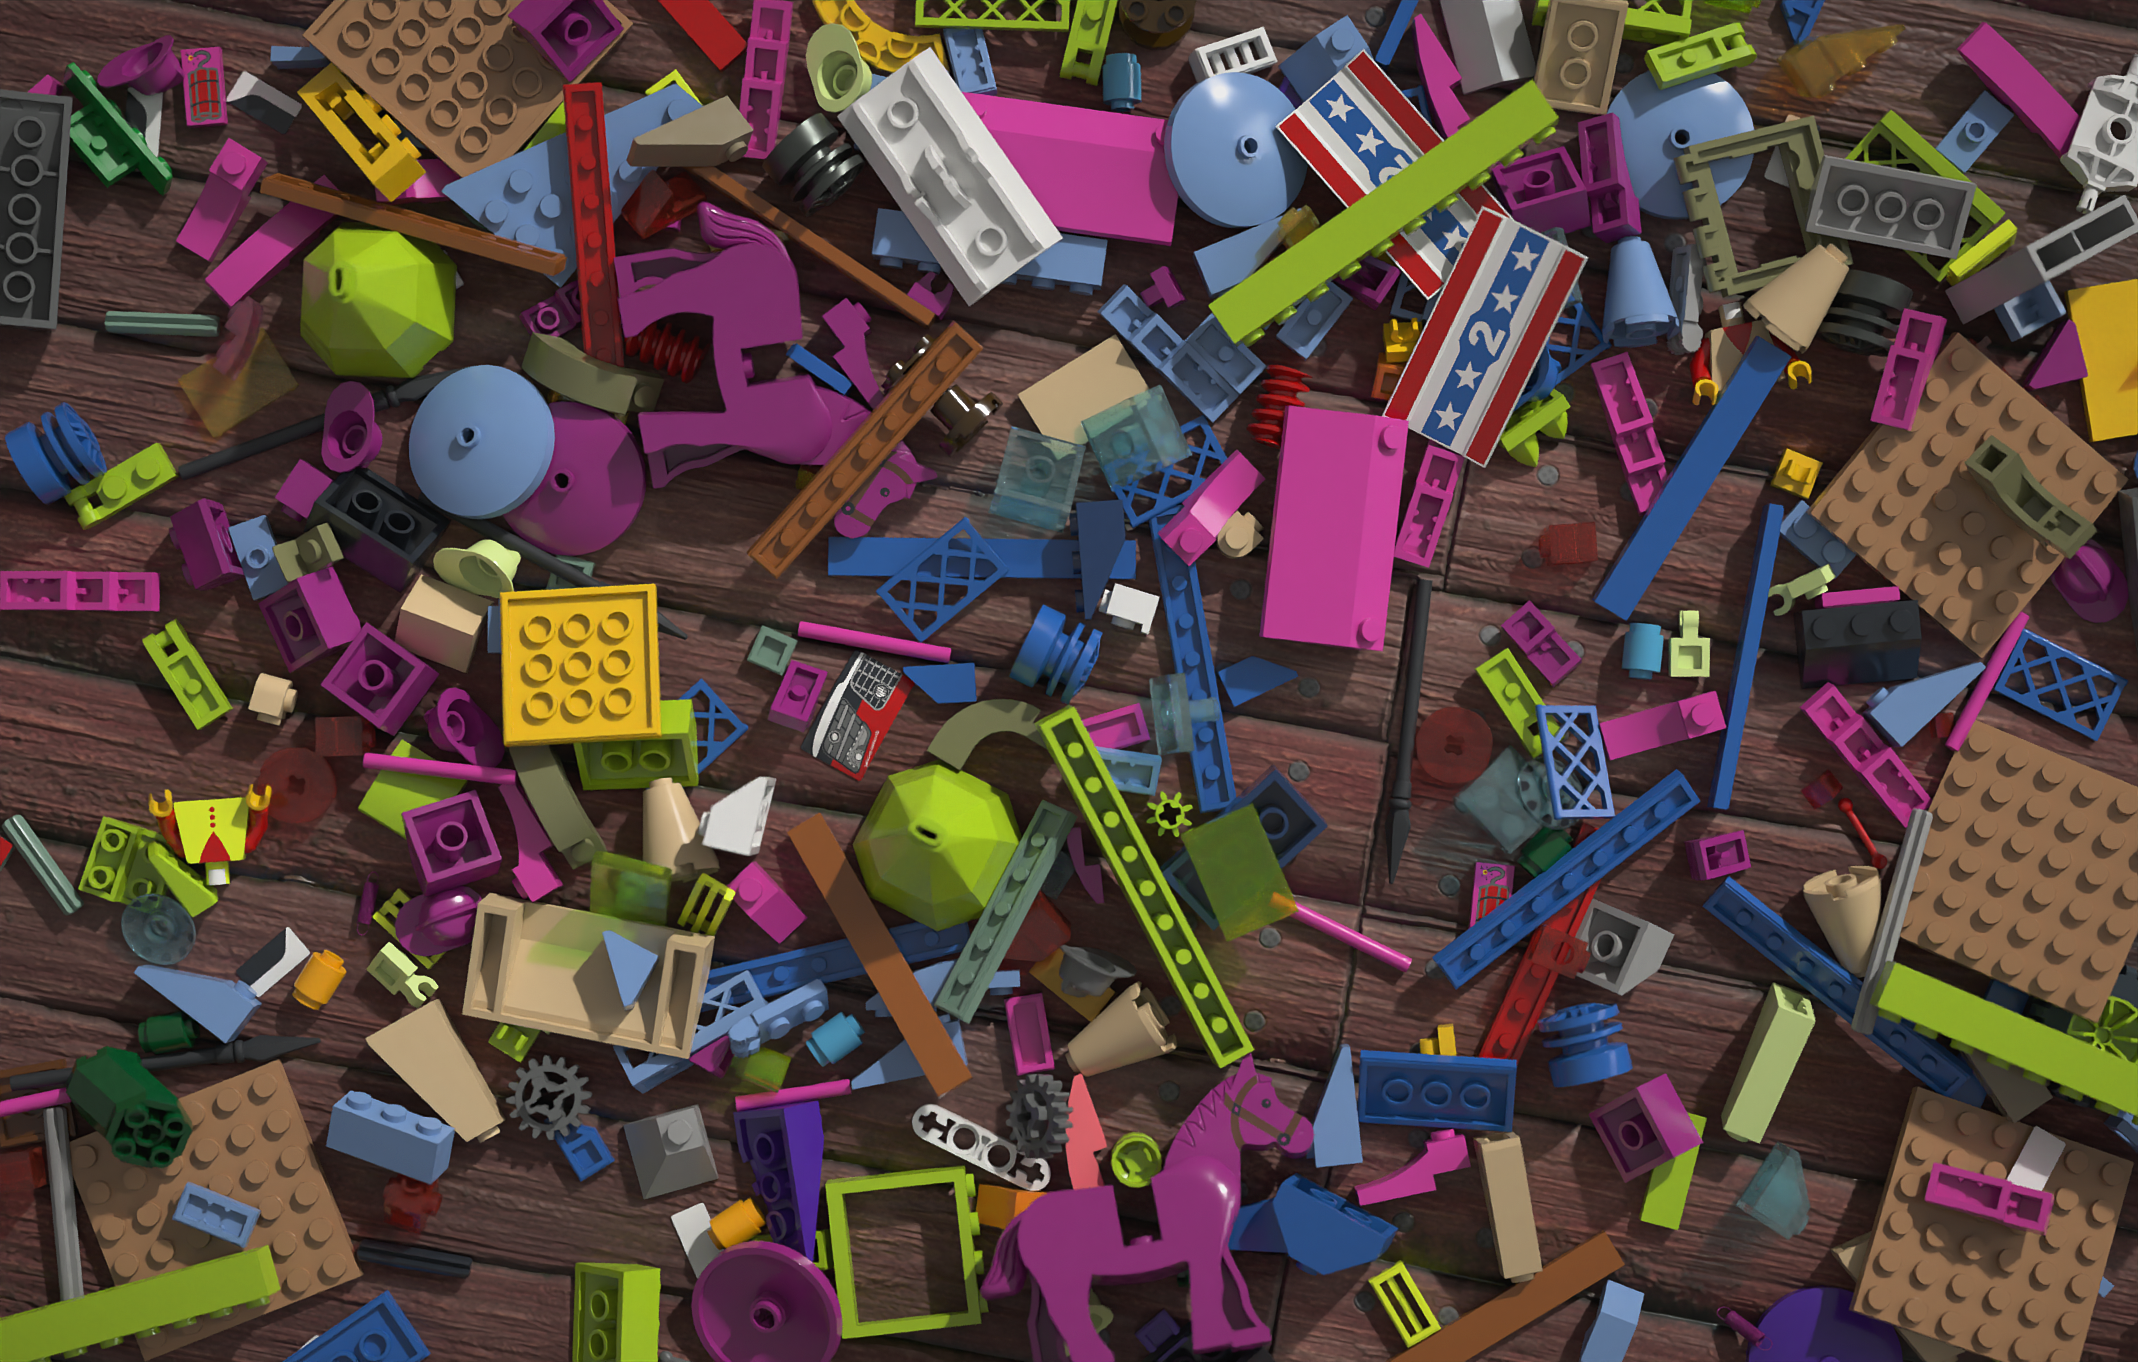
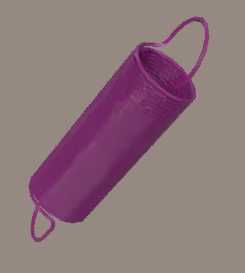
[357,871,379,935]
[1717,1307,1772,1350]

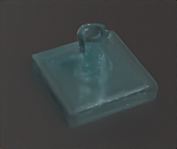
[1149,673,1220,755]

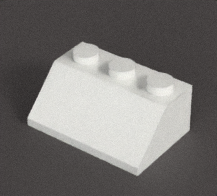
[699,777,776,856]

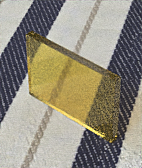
[178,327,300,438]

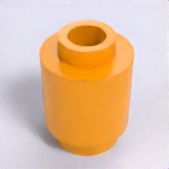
[292,950,347,1010]
[707,1197,766,1250]

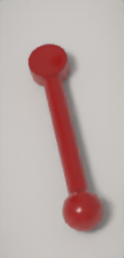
[1838,798,1887,869]

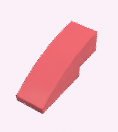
[1066,1072,1107,1189]

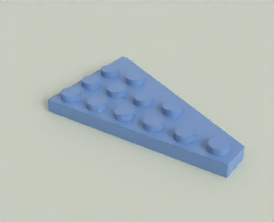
[442,84,703,288]

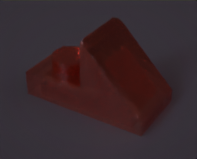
[621,170,707,239]

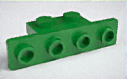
[63,62,173,196]

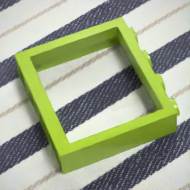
[825,1165,989,1339]

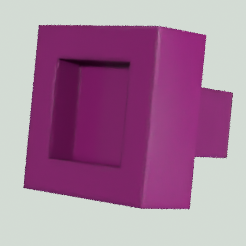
[1140,266,1188,308]
[907,271,954,321]

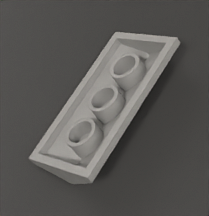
[1439,0,1536,95]
[1805,155,1977,259]

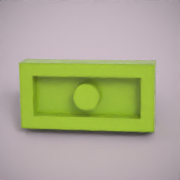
[1497,389,1571,467]

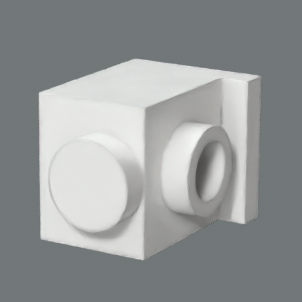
[1099,583,1159,635]

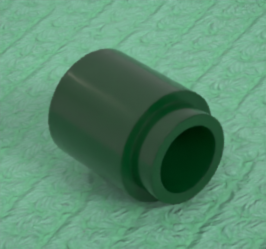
[1517,824,1573,878]
[138,1010,200,1055]

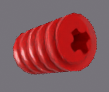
[624,319,710,384]
[1246,365,1313,449]

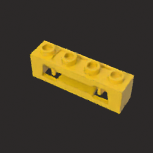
[297,63,426,202]

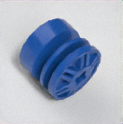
[5,402,107,505]
[1009,605,1103,705]
[1537,1002,1633,1087]

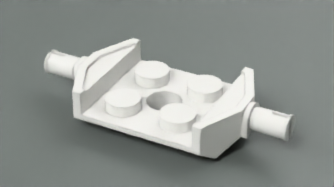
[2060,54,2138,214]

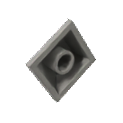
[1561,898,1674,995]
[623,1104,719,1199]

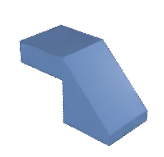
[1579,1280,1644,1362]

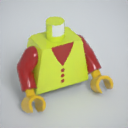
[148,784,272,885]

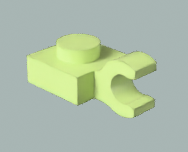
[1768,563,1836,616]
[1668,611,1710,677]
[366,942,438,1008]

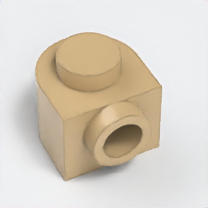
[1216,511,1264,559]
[248,673,298,726]

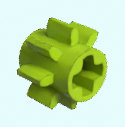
[1146,791,1193,837]

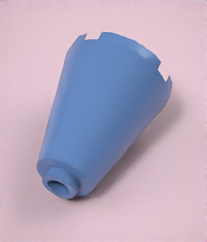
[1602,236,1680,347]

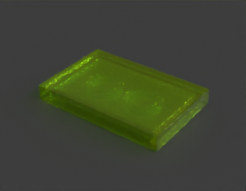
[1181,803,1299,942]
[590,850,672,927]

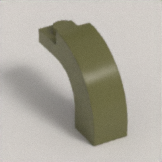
[521,332,664,414]
[1964,435,2097,559]
[927,699,1048,770]
[509,744,607,870]

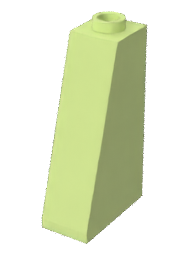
[1721,982,1816,1143]

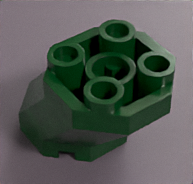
[66,1046,192,1168]

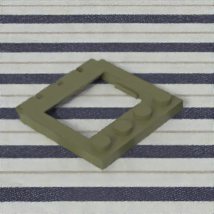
[1673,116,1854,298]

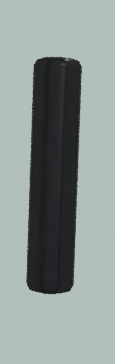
[357,1239,472,1279]

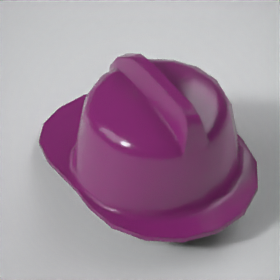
[97,35,185,96]
[321,381,383,473]
[2049,539,2129,623]
[423,687,505,768]
[395,886,482,957]

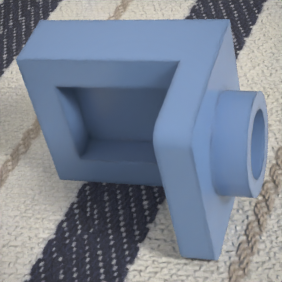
[1994,280,2066,342]

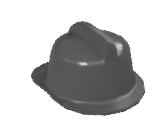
[1059,945,1137,997]

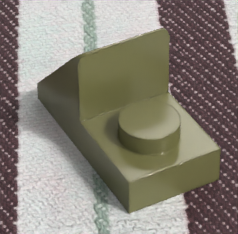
[272,523,344,583]

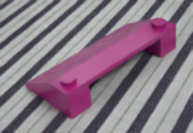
[962,92,1178,246]
[1259,406,1409,651]

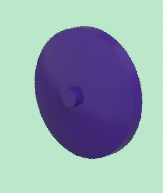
[1746,1285,1903,1362]

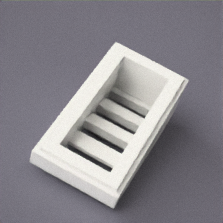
[1189,27,1278,83]

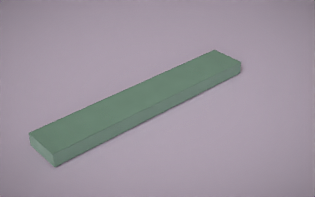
[934,799,1077,1024]

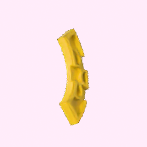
[812,0,950,73]

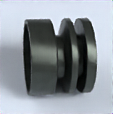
[762,113,866,217]
[1816,269,1913,357]

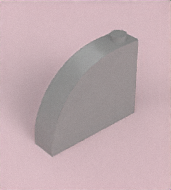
[1945,195,2138,324]

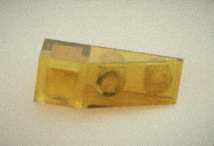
[1776,24,1906,99]

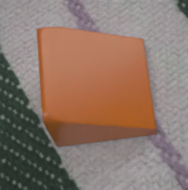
[1371,352,1408,400]

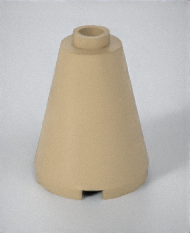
[1743,243,1849,354]
[643,778,720,888]
[1803,866,1881,978]
[1065,981,1177,1077]

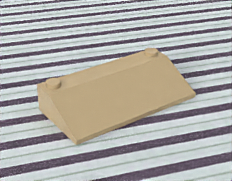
[462,893,715,1059]

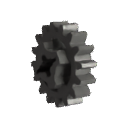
[506,1055,592,1140]
[1006,1074,1073,1159]

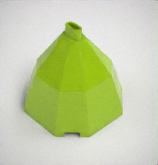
[300,222,457,378]
[852,759,1022,932]

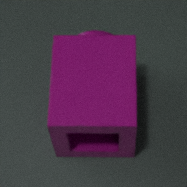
[275,459,335,522]

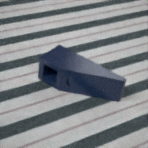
[1069,499,1125,621]

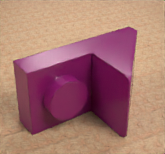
[767,660,828,732]

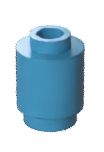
[1102,53,1142,112]
[1622,623,1664,680]
[806,1012,865,1067]

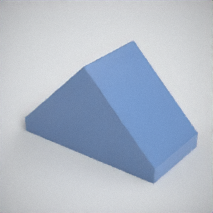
[602,930,659,1011]

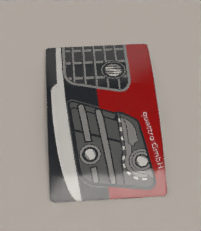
[801,650,915,781]

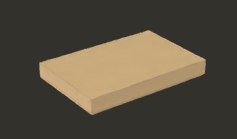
[1534,0,1628,115]
[1018,334,1156,461]

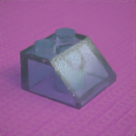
[1081,385,1192,492]
[988,426,1086,533]
[1453,745,1562,854]
[1736,1141,1810,1240]

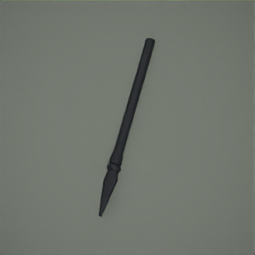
[178,367,468,481]
[418,491,688,640]
[1385,579,1433,885]
[10,1035,321,1091]

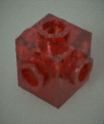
[383,1173,443,1235]

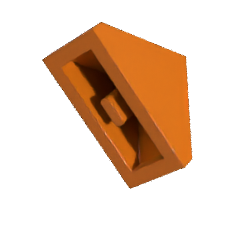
[976,1183,1051,1229]

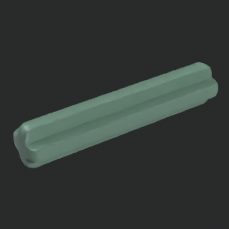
[105,311,221,337]
[2,815,84,915]

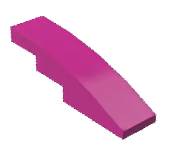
[739,0,794,159]
[1411,14,1470,141]
[1956,22,2080,159]
[205,175,340,310]
[1590,352,1668,516]
[1394,439,1465,568]
[0,571,160,611]
[1799,682,1933,828]

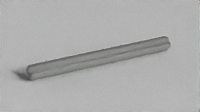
[1851,809,1933,1035]
[43,1106,84,1301]

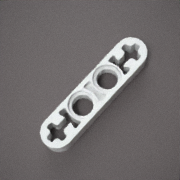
[912,1104,1051,1191]

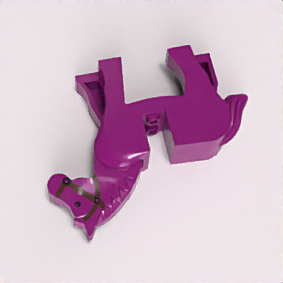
[614,202,937,538]
[980,1053,1314,1362]

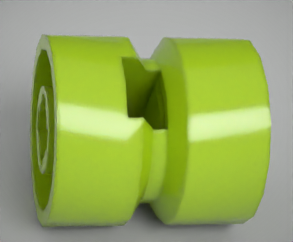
[1111,1132,1162,1188]

